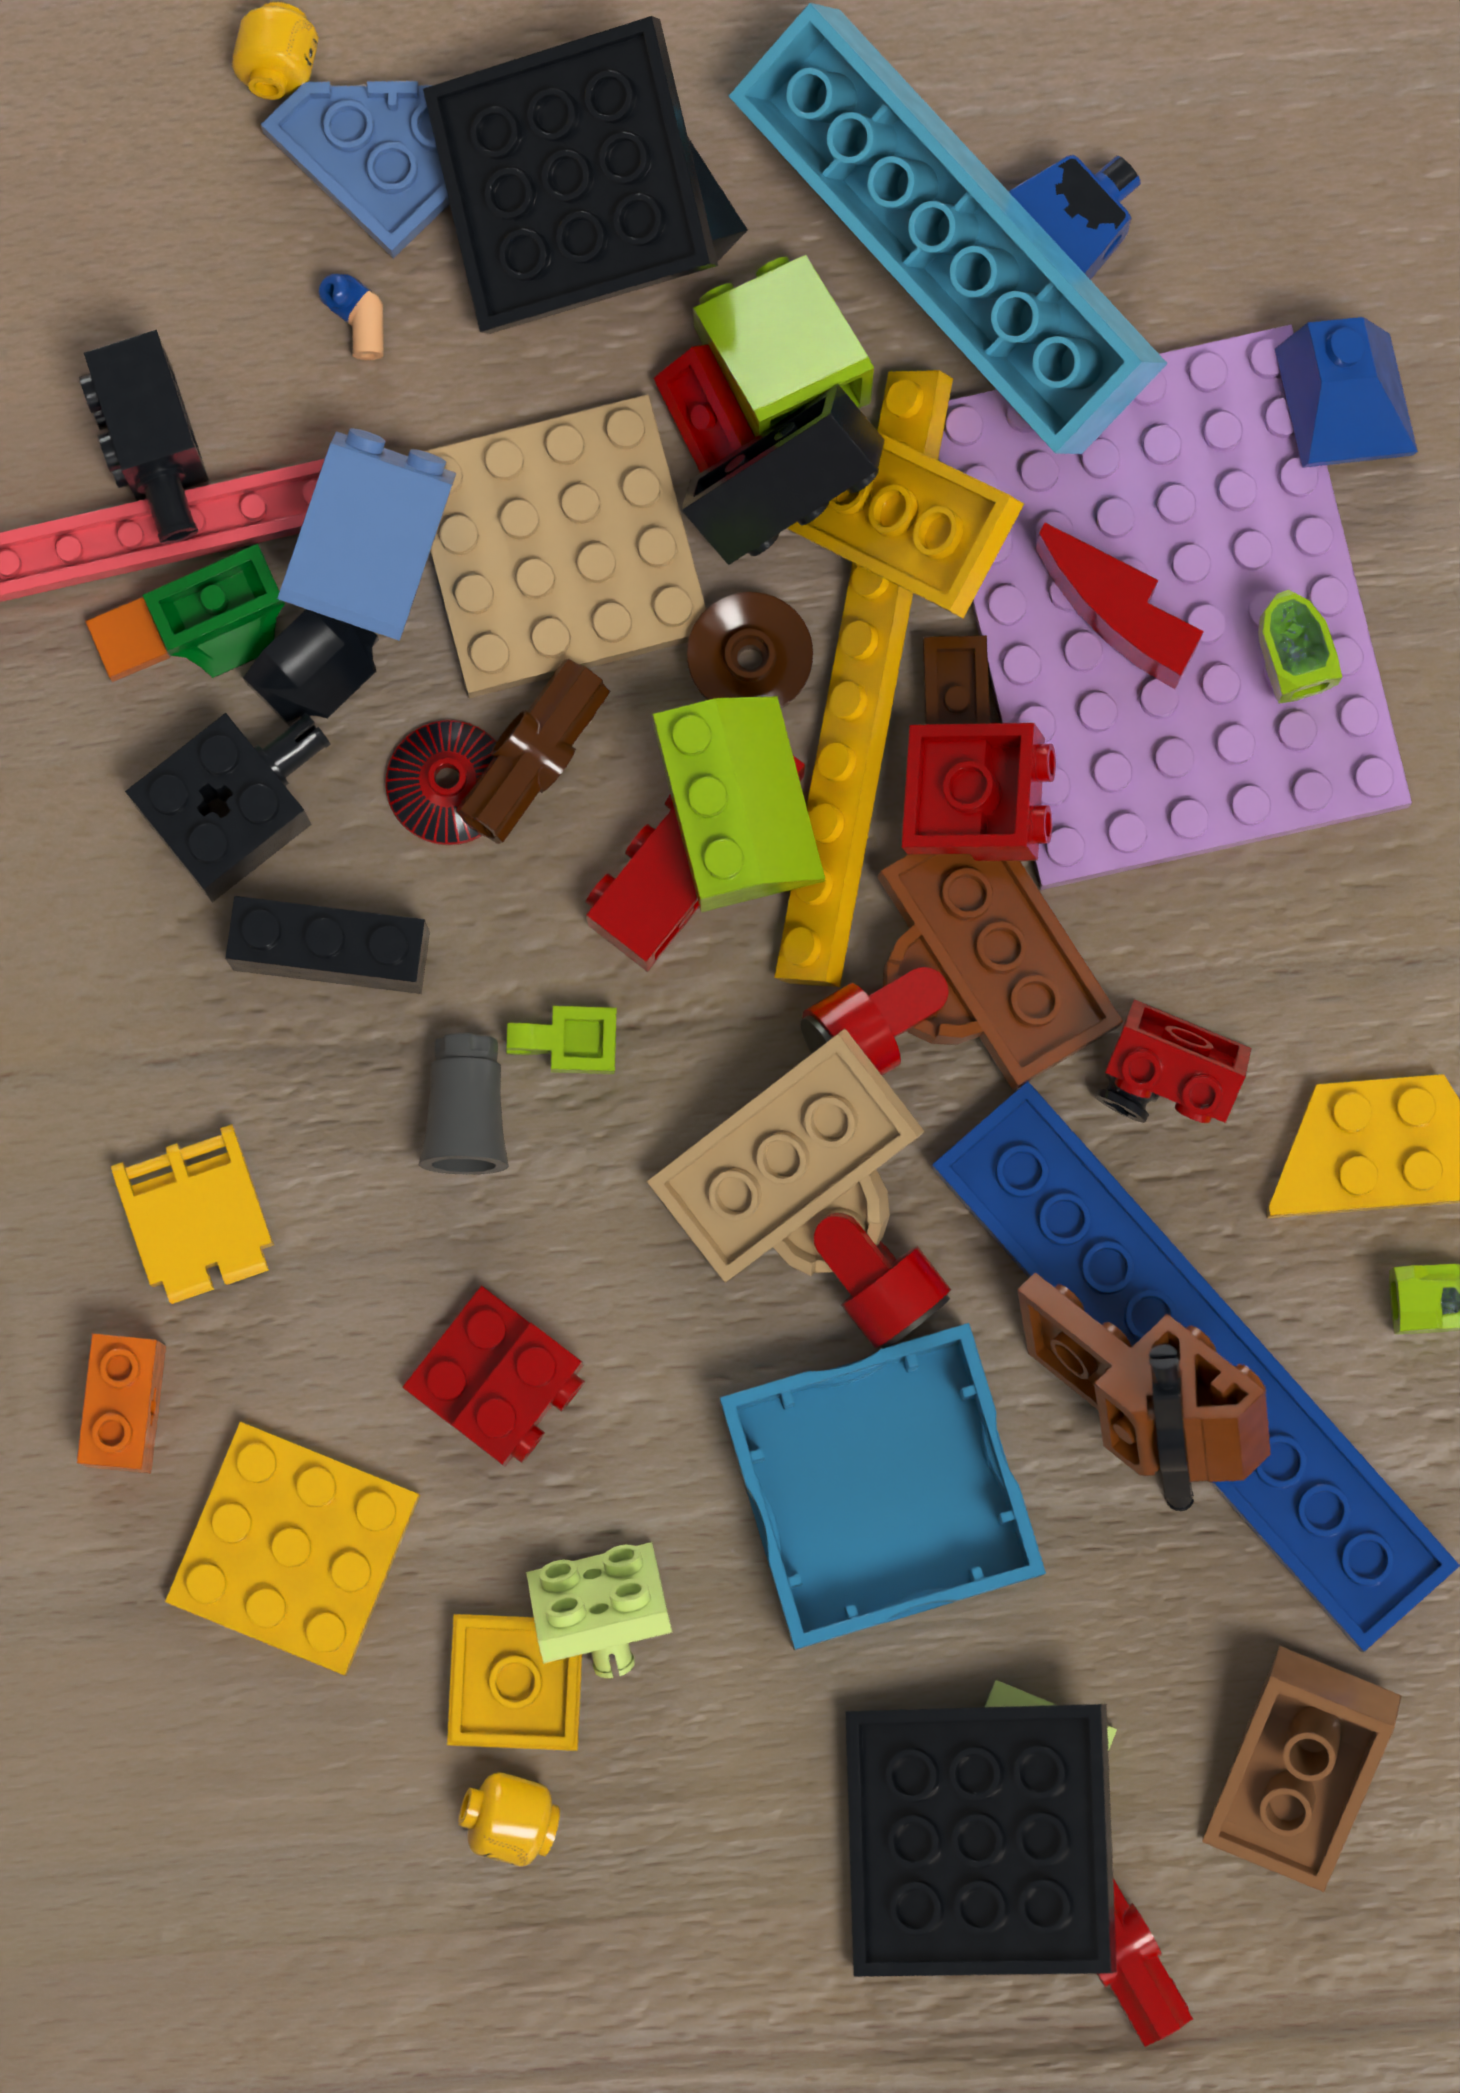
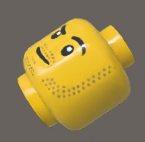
[232,2,319,100]
[458,1772,560,1866]

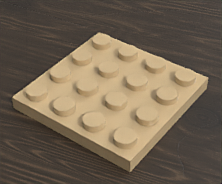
[425,394,706,699]

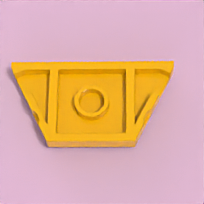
[1266,1074,1460,1219]

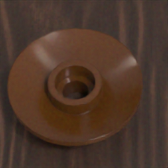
[687,592,813,709]

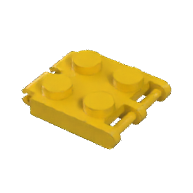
[111,1124,274,1304]

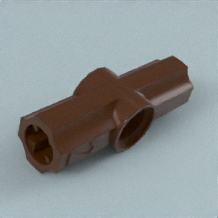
[455,659,611,844]

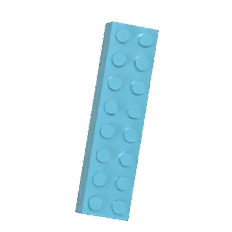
[729,3,1168,454]

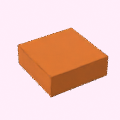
[85,597,170,682]

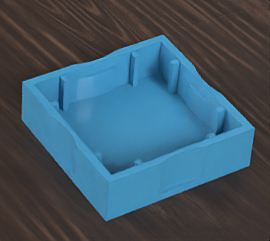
[720,1323,1046,1651]

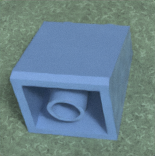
[277,428,456,641]

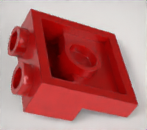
[902,723,1056,861]
[1105,999,1252,1123]
[402,1285,585,1467]

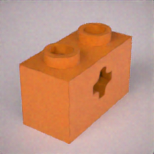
[77,1333,166,1474]

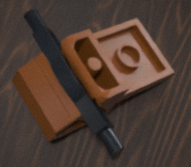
[1017,1272,1271,1511]

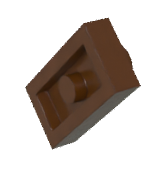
[923,635,990,725]

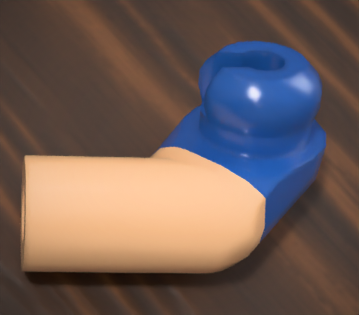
[319,274,384,360]

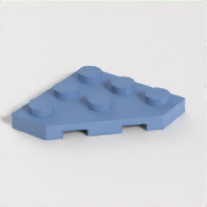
[260,81,450,259]

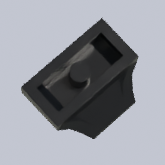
[243,609,379,726]

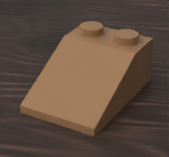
[1202,1646,1402,1892]

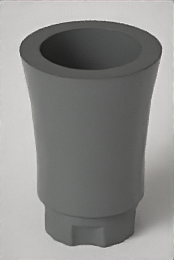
[419,1033,509,1175]

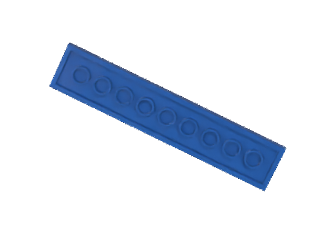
[931,1081,1460,1652]

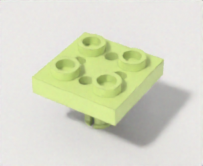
[526,1542,672,1679]

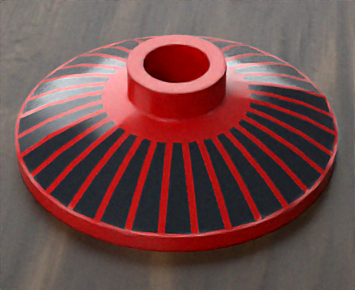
[386,720,496,845]

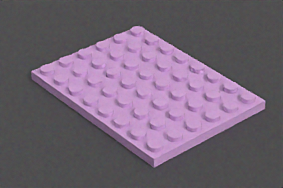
[938,325,1412,890]

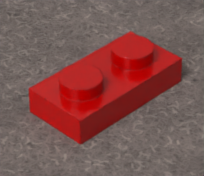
[653,344,755,473]

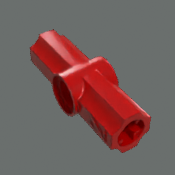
[1097,1878,1194,2047]

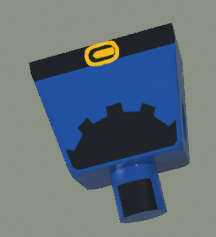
[1008,155,1141,280]

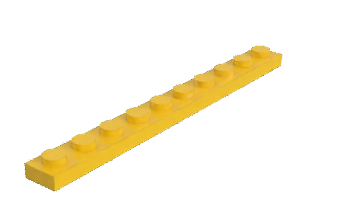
[774,370,953,987]

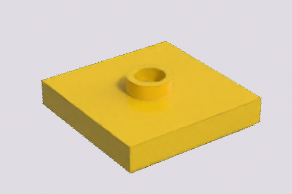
[447,1614,583,1751]

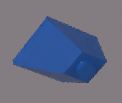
[1275,317,1418,468]

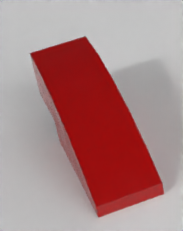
[1035,523,1204,689]

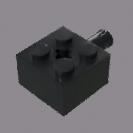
[79,329,209,544]
[125,713,331,903]

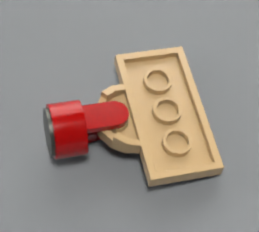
[647,1029,951,1348]

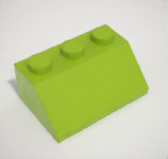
[653,696,825,913]

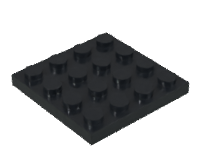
[423,16,718,334]
[845,1704,1117,1977]

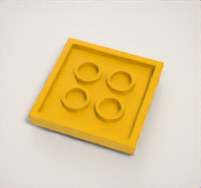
[165,1422,421,1676]

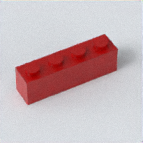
[585,755,805,972]

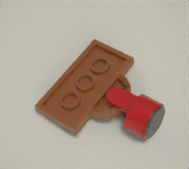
[800,854,1123,1091]

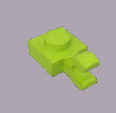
[506,1006,617,1074]

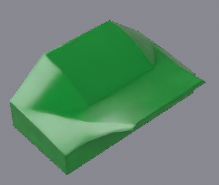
[142,544,285,678]

